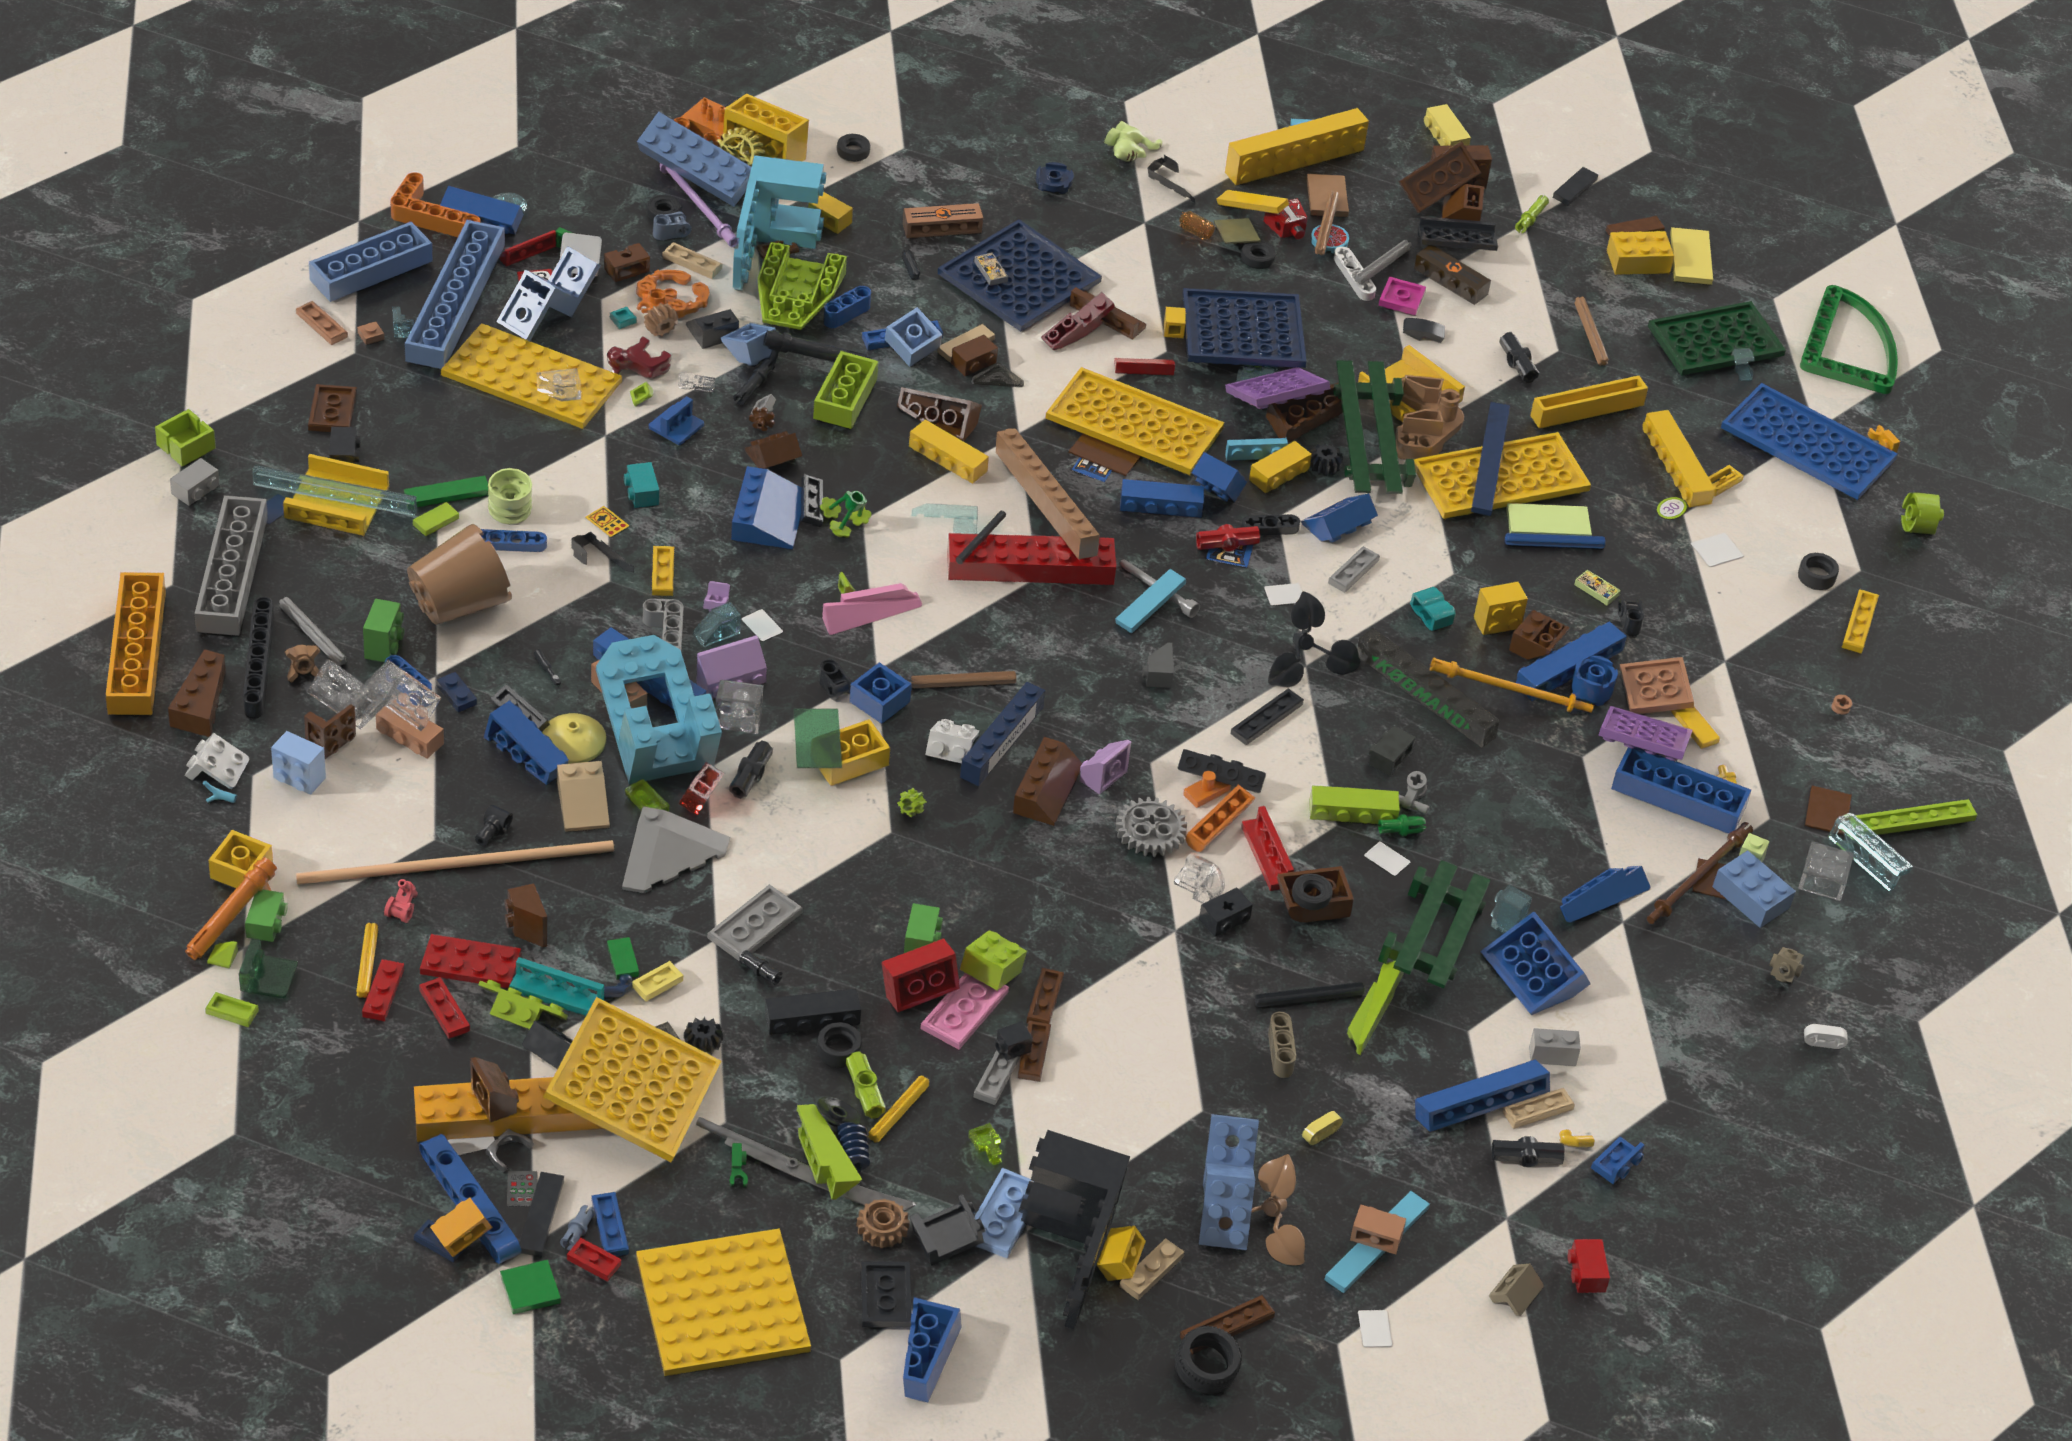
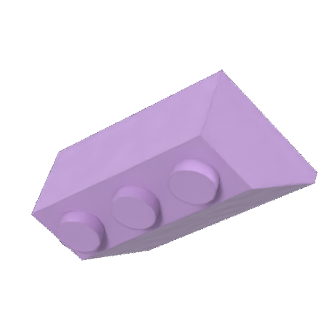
[697,635,767,699]

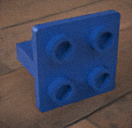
[649,396,704,445]

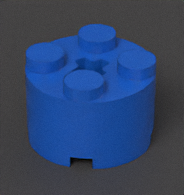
[1571,656,1618,706]

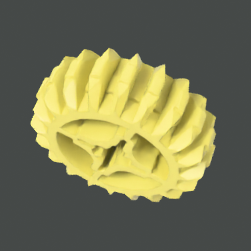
[717,128,765,167]

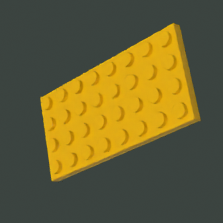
[441,323,622,429]
[1045,367,1224,475]
[1414,432,1591,519]

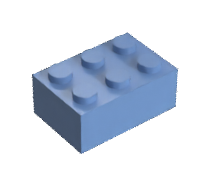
[1712,850,1796,928]

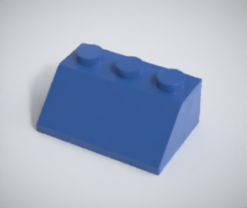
[1301,493,1378,543]

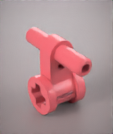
[384,879,418,923]

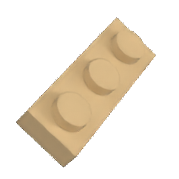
[1120,1238,1184,1300]

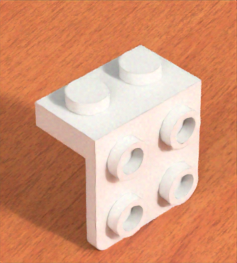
[556,233,602,277]
[925,719,979,763]
[185,733,249,789]

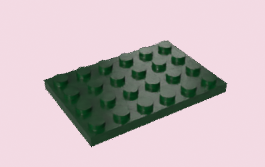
[1648,301,1786,376]

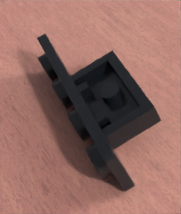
[1177,749,1266,794]

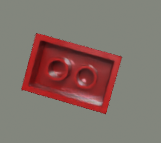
[882,939,960,1012]

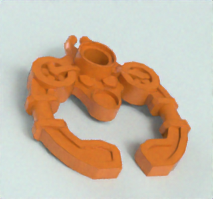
[636,270,710,319]

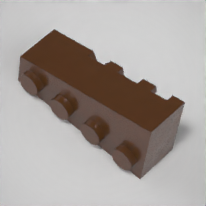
[168,649,226,737]

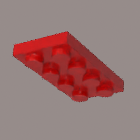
[420,934,521,988]

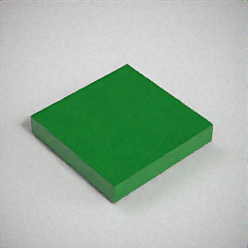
[500,1260,561,1315]

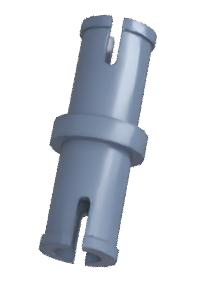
[560,1205,595,1250]

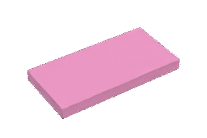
[921,973,1009,1050]

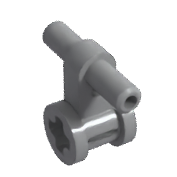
[1399,771,1430,814]

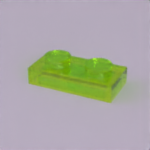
[625,779,669,812]

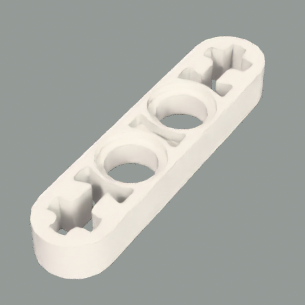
[1334,247,1376,301]

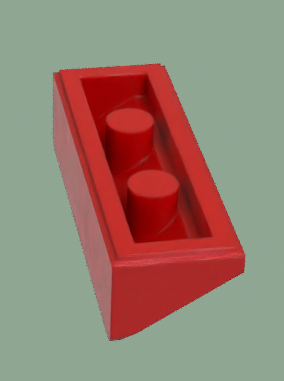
[499,230,556,266]
[1114,358,1175,375]

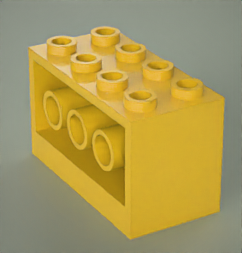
[723,94,809,161]

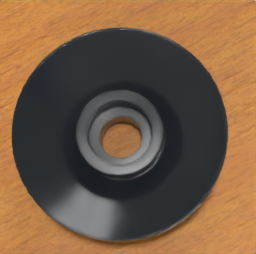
[816,1097,861,1127]

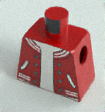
[1264,198,1307,239]

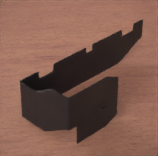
[1147,155,1195,203]
[571,532,634,573]

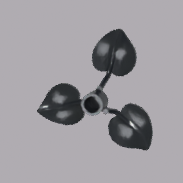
[1268,591,1361,687]

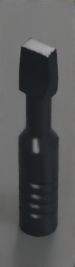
[534,649,561,685]

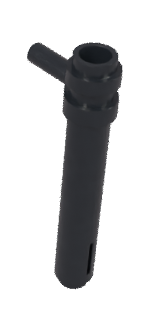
[763,329,870,367]

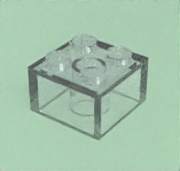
[716,680,764,734]
[1798,841,1854,901]

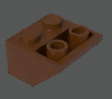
[1442,184,1484,221]
[745,431,802,469]
[1509,610,1570,659]

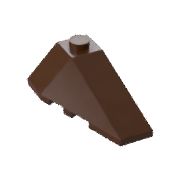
[897,387,982,441]

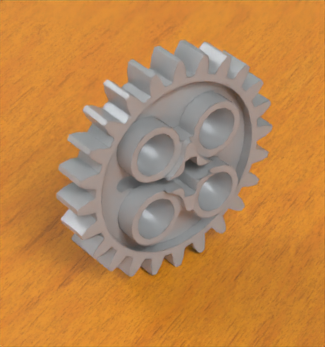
[1115,797,1187,857]

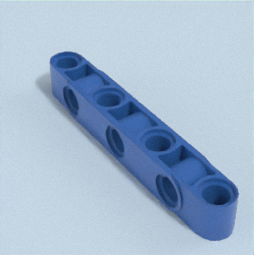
[419,1134,521,1264]

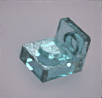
[392,307,414,338]

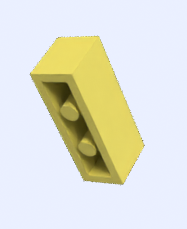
[1424,104,1471,146]

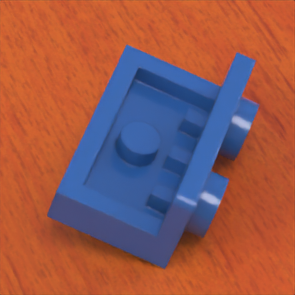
[1591,1137,1645,1184]

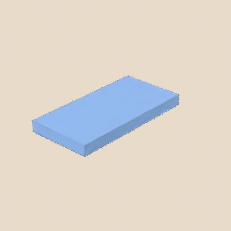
[975,1168,1034,1258]

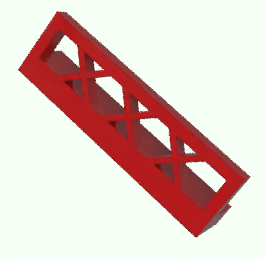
[1241,806,1294,891]

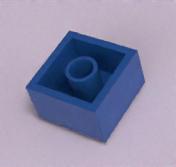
[1192,452,1247,502]
[850,662,912,724]

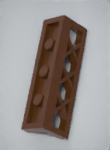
[1069,287,1146,340]

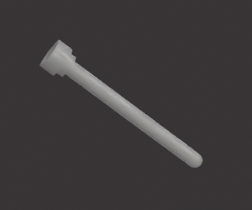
[1120,560,1200,618]

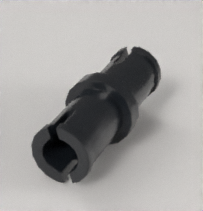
[739,950,783,985]

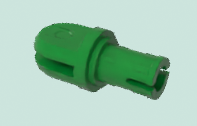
[1378,814,1426,836]

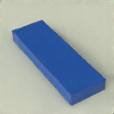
[591,1192,629,1256]

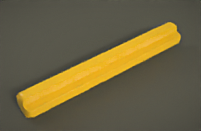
[356,923,378,998]
[868,1075,929,1143]

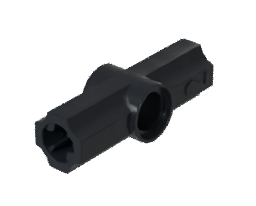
[1499,332,1539,383]
[729,740,773,799]
[1491,1136,1565,1168]

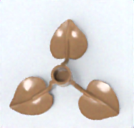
[1218,1154,1305,1265]

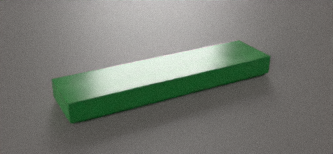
[404,476,488,508]

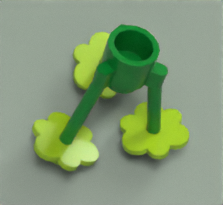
[820,491,871,537]

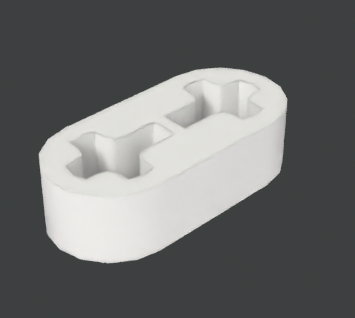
[1804,1024,1848,1049]

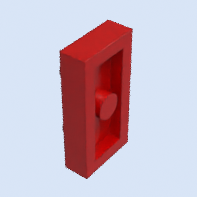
[567,1238,621,1282]

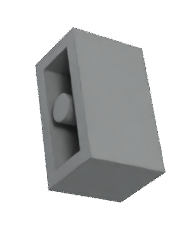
[170,458,220,506]
[1529,1028,1581,1066]

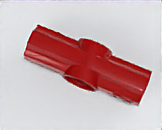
[1196,524,1260,552]

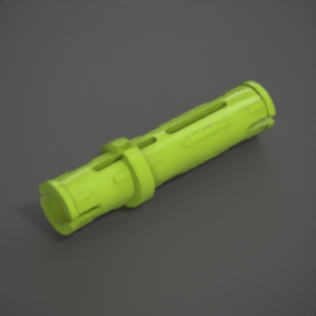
[1515,195,1549,233]

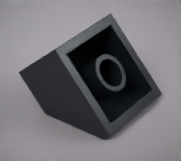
[686,309,739,349]

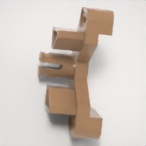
[1396,375,1464,460]

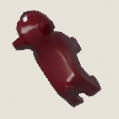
[607,336,671,379]

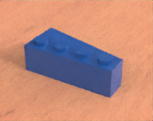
[484,700,569,785]
[903,1297,962,1403]

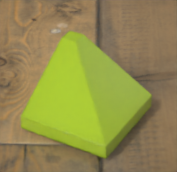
[630,382,654,406]
[838,572,855,594]
[207,941,238,969]

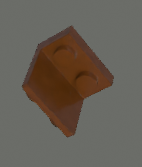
[304,704,356,759]

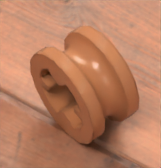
[1831,695,1852,715]

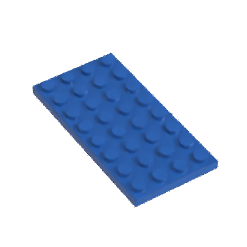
[1721,383,1897,500]

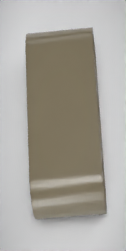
[1268,1012,1296,1078]

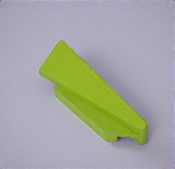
[1347,961,1404,1055]
[797,1104,862,1200]

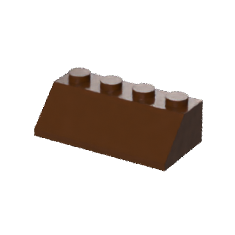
[1013,737,1083,826]

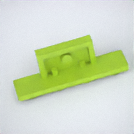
[478,980,568,1030]

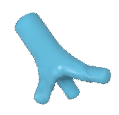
[203,781,237,803]

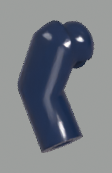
[604,974,632,998]

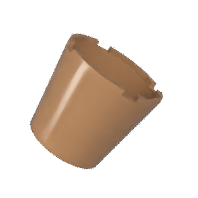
[407,524,512,625]

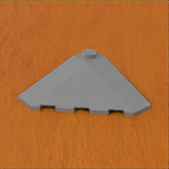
[622,807,730,893]

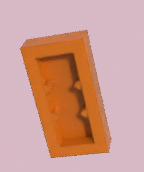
[1183,771,1231,808]

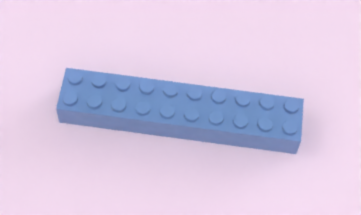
[405,220,505,369]

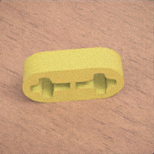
[1302,1111,1343,1145]

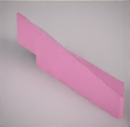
[822,583,922,635]

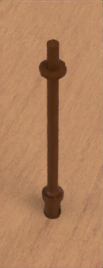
[1647,822,1754,924]

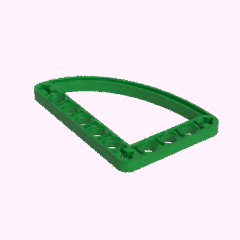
[1800,285,1898,394]

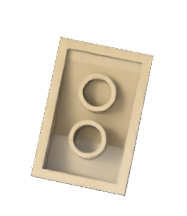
[557,761,610,832]

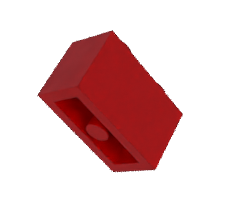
[1568,1239,1610,1293]

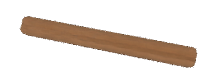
[1315,191,1339,256]
[1575,297,1609,366]
[911,671,1016,689]

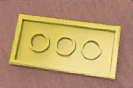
[1670,227,1713,285]

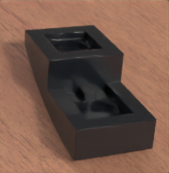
[1403,318,1445,343]

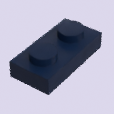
[436,672,477,712]

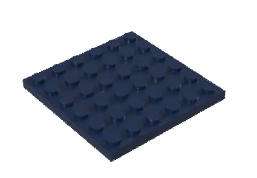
[938,219,1102,332]
[1183,288,1307,368]

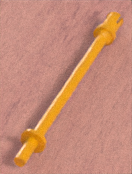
[1430,658,1594,713]

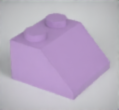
[1080,740,1131,794]

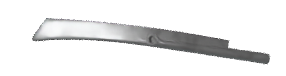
[696,1117,917,1212]

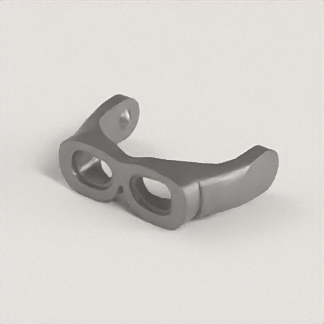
[486,1129,534,1172]

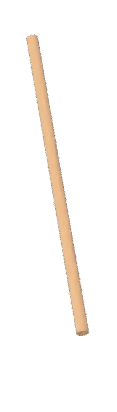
[296,840,614,885]

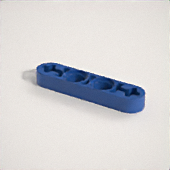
[481,529,547,552]

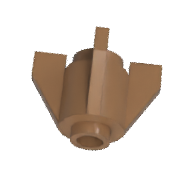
[285,645,322,683]

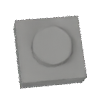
[751,394,776,414]

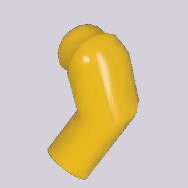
[1559,1129,1595,1148]

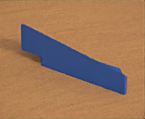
[1560,866,1651,922]

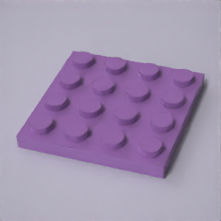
[1225,367,1330,409]
[1599,706,1692,761]

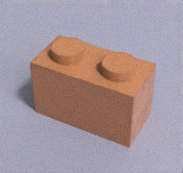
[1350,1205,1407,1254]

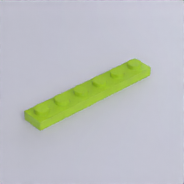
[1849,799,1977,838]

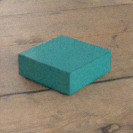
[610,307,637,329]

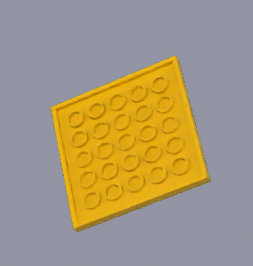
[543,997,721,1162]
[636,1228,811,1376]

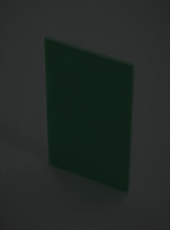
[794,709,842,768]

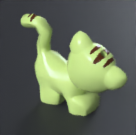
[1104,121,1162,162]

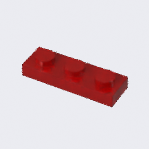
[362,959,404,1021]
[419,977,470,1039]

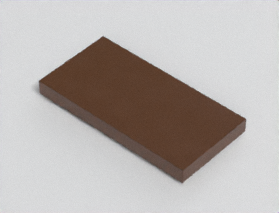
[1398,141,1481,213]

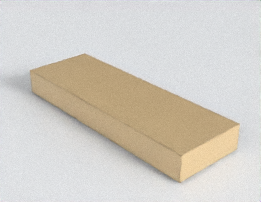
[662,242,723,279]
[937,324,995,362]
[1502,1088,1575,1129]

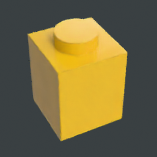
[1164,307,1185,338]

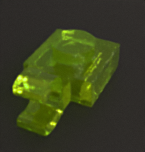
[968,1123,1002,1165]

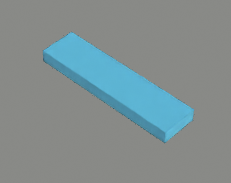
[1115,569,1186,633]

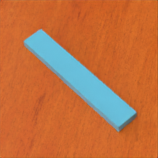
[1325,1191,1430,1293]

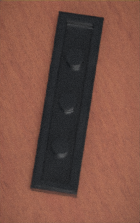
[1230,688,1304,745]
[519,1172,564,1257]

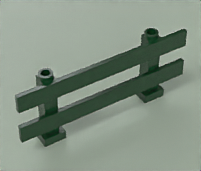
[1333,360,1416,494]
[1377,860,1491,988]

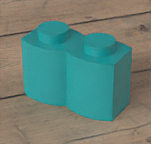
[1410,587,1456,631]

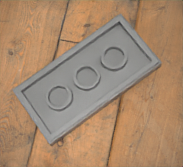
[707,884,803,961]

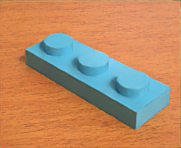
[1225,438,1288,460]

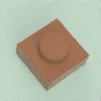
[357,322,384,345]

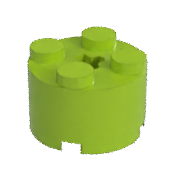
[1901,492,1944,535]

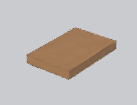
[1307,174,1349,217]

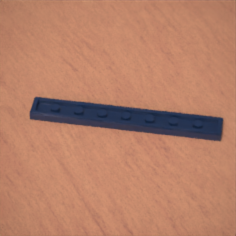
[1471,402,1510,516]

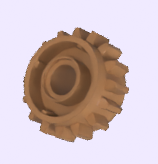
[857,1199,910,1248]

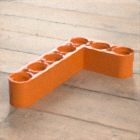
[390,172,480,237]

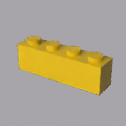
[909,420,989,484]

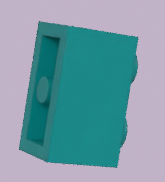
[624,462,659,508]

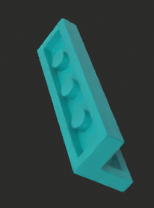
[509,957,604,1016]

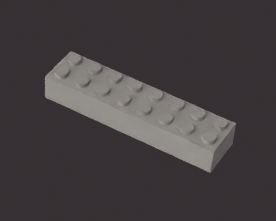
[194,495,268,635]

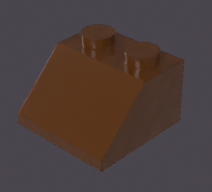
[504,883,547,947]
[470,1057,519,1123]

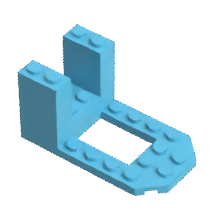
[733,156,827,291]
[596,635,722,784]

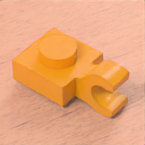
[1868,425,1900,453]

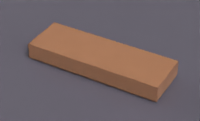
[296,301,348,345]

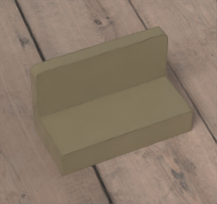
[1489,1263,1544,1316]

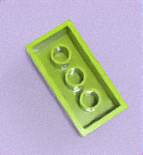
[813,351,879,429]

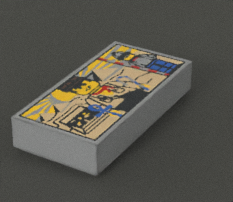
[974,253,1008,286]

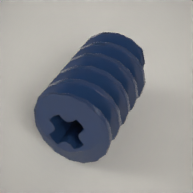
[837,1122,870,1173]

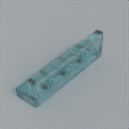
[1828,813,1913,891]

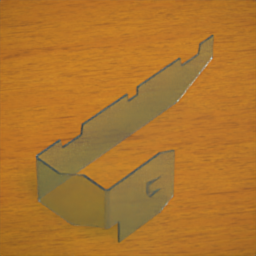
[1733,348,1755,381]
[911,503,978,534]

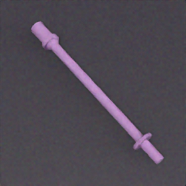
[659,162,739,247]

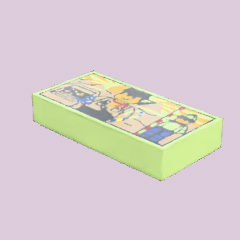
[1574,570,1621,605]

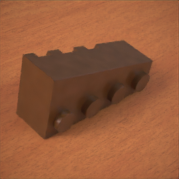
[1266,383,1343,443]

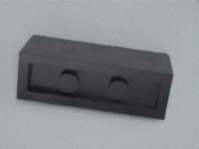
[522,1021,573,1069]

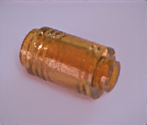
[1179,210,1215,240]

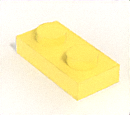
[632,961,683,1001]

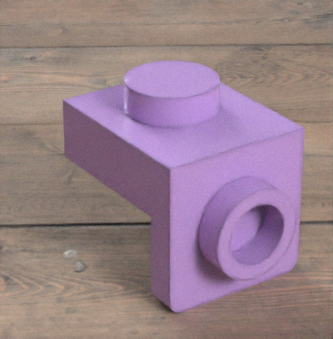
[703,581,730,613]

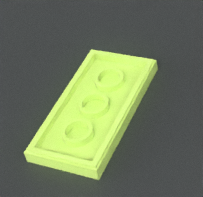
[1506,503,1592,536]

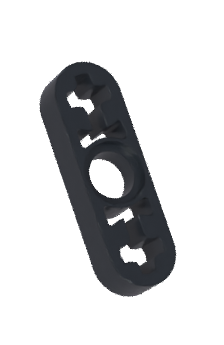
[1241,514,1301,536]

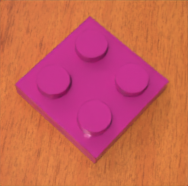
[1379,277,1426,316]

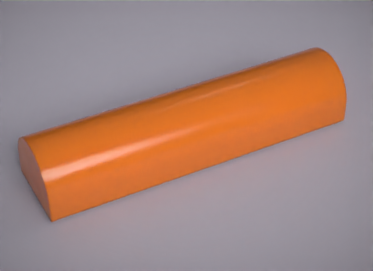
[1186,784,1255,852]

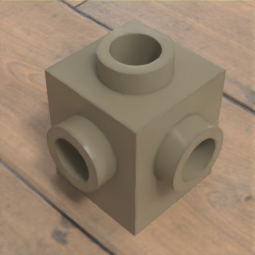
[1769,947,1804,983]

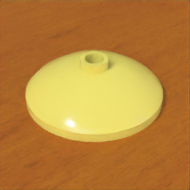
[542,713,606,764]

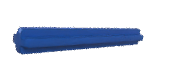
[1505,533,1605,549]

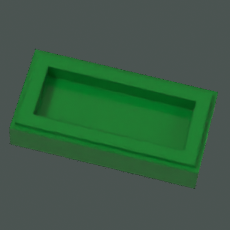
[607,937,639,980]

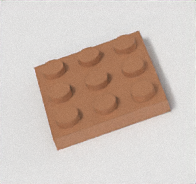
[1620,657,1694,714]

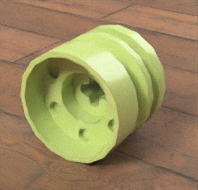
[488,468,532,524]

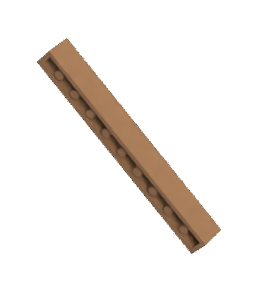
[996,429,1100,559]

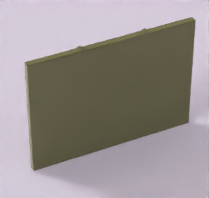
[1214,218,1261,244]

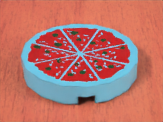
[1311,224,1349,253]

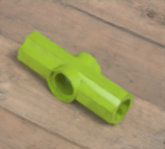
[846,1052,886,1119]

